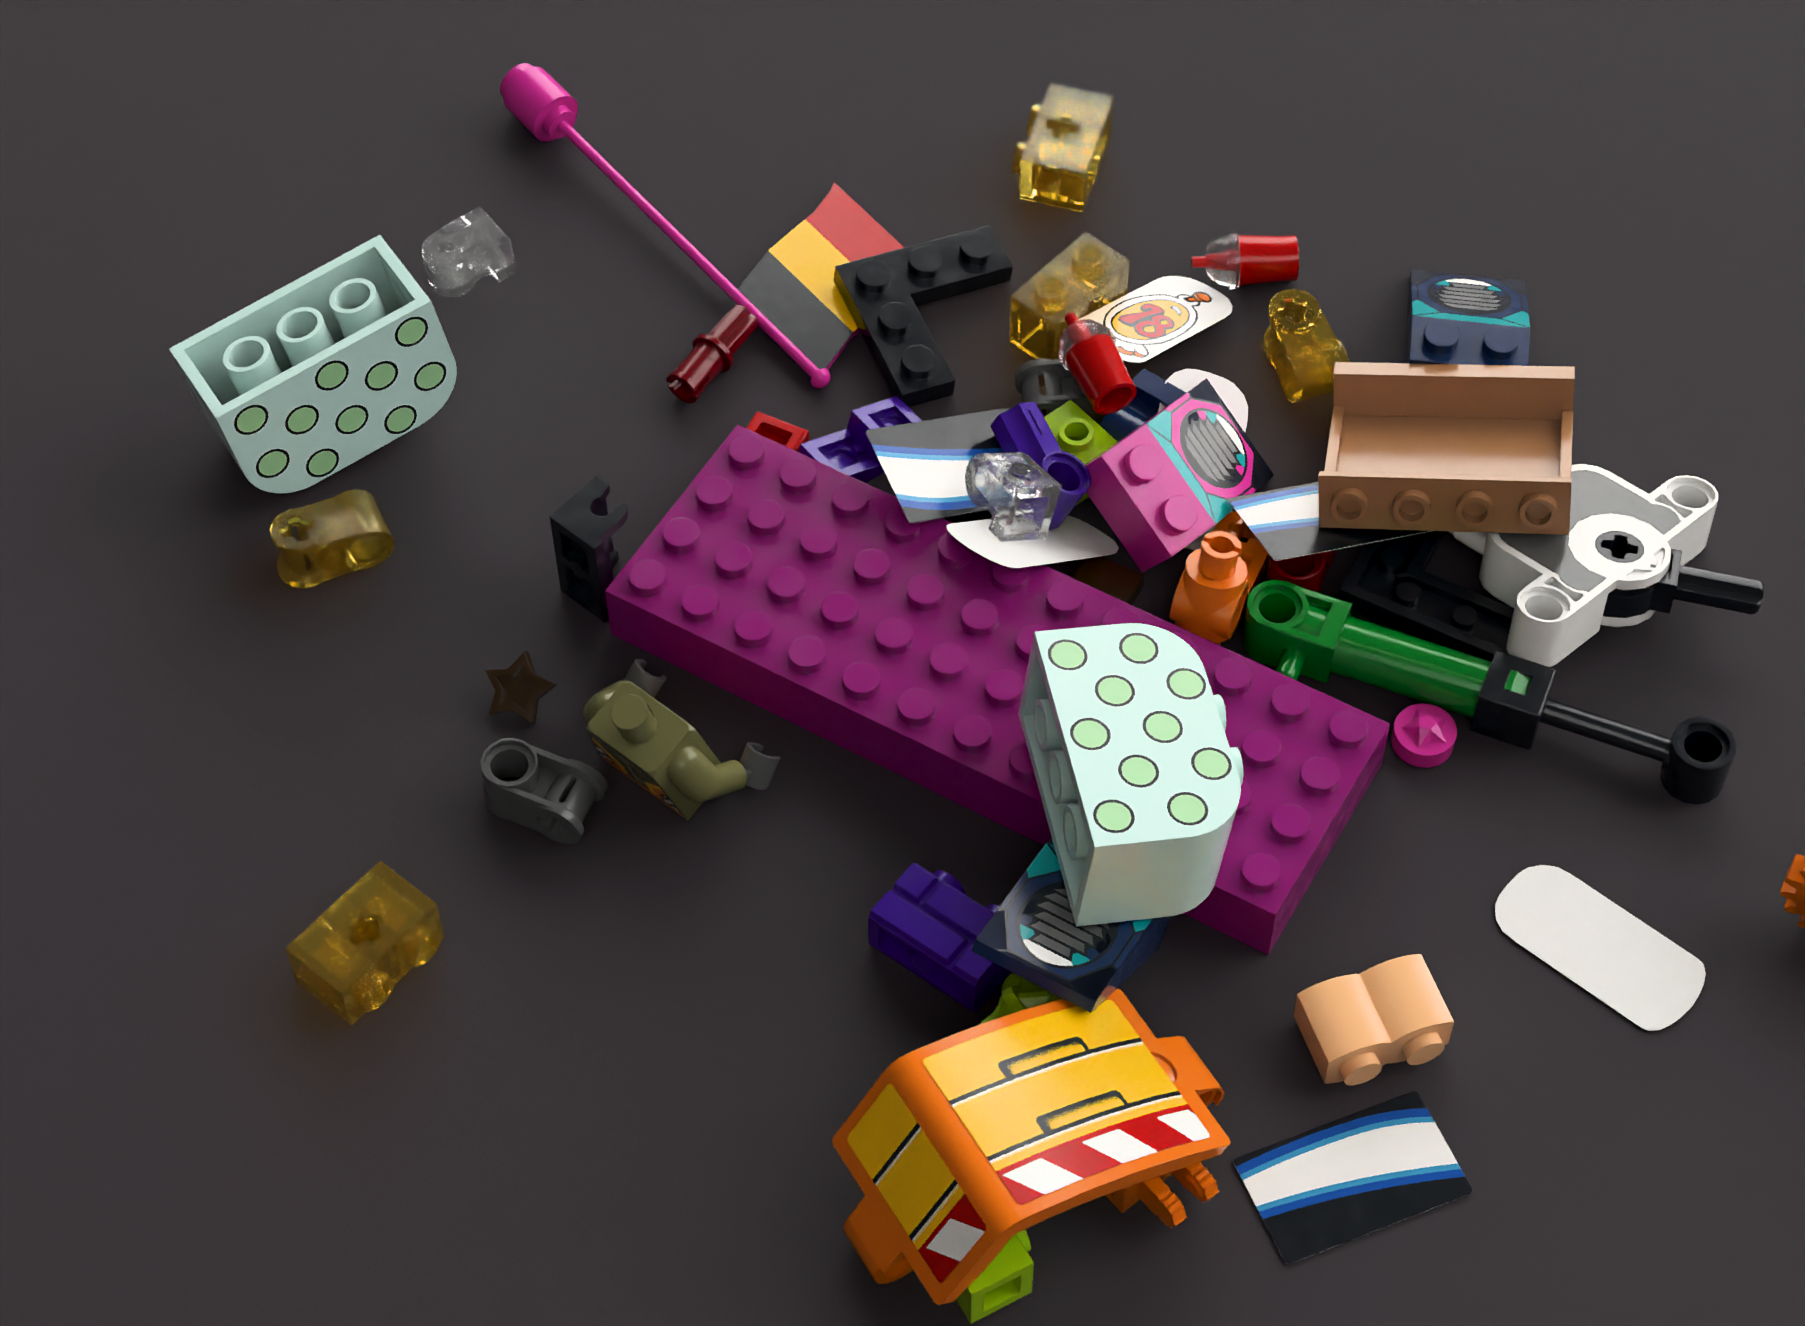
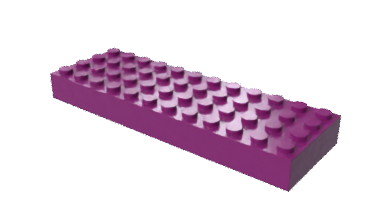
[605,424,1390,955]

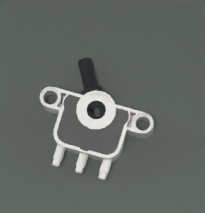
[1448,464,1764,667]

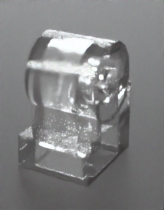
[421,206,517,297]
[965,452,1062,542]

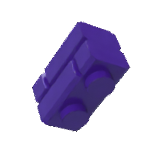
[868,863,1011,1013]

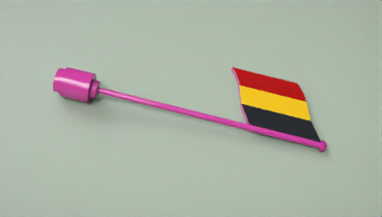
[500,63,904,389]

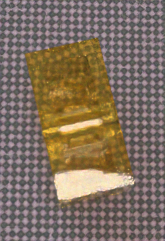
[1012,83,1114,212]
[1009,232,1130,360]
[285,861,445,1026]

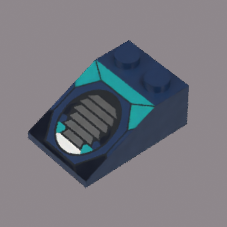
[1404,269,1530,366]
[971,838,1172,1013]

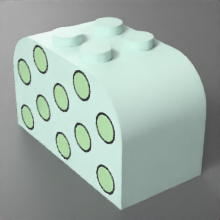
[169,235,457,494]
[1018,623,1243,927]

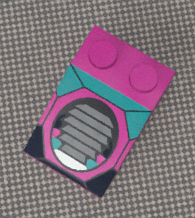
[1085,378,1274,573]

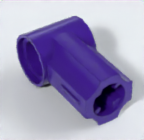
[990,402,1091,530]

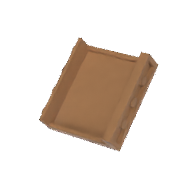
[1318,362,1575,535]

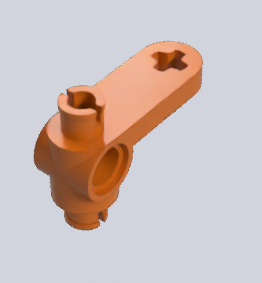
[1170,511,1270,645]

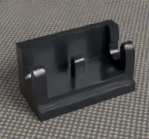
[549,476,628,623]

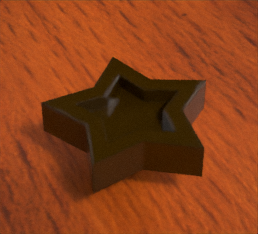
[484,651,557,724]

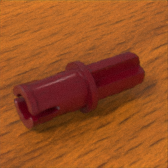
[666,305,758,403]

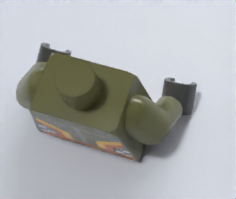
[583,658,781,821]

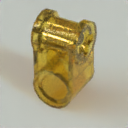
[1263,289,1349,403]
[270,489,395,588]

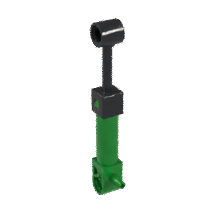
[1242,580,1737,805]

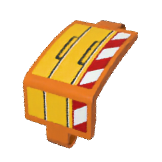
[832,989,1231,1305]

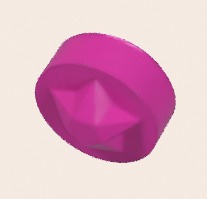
[1391,703,1457,768]

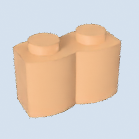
[1293,954,1454,1086]

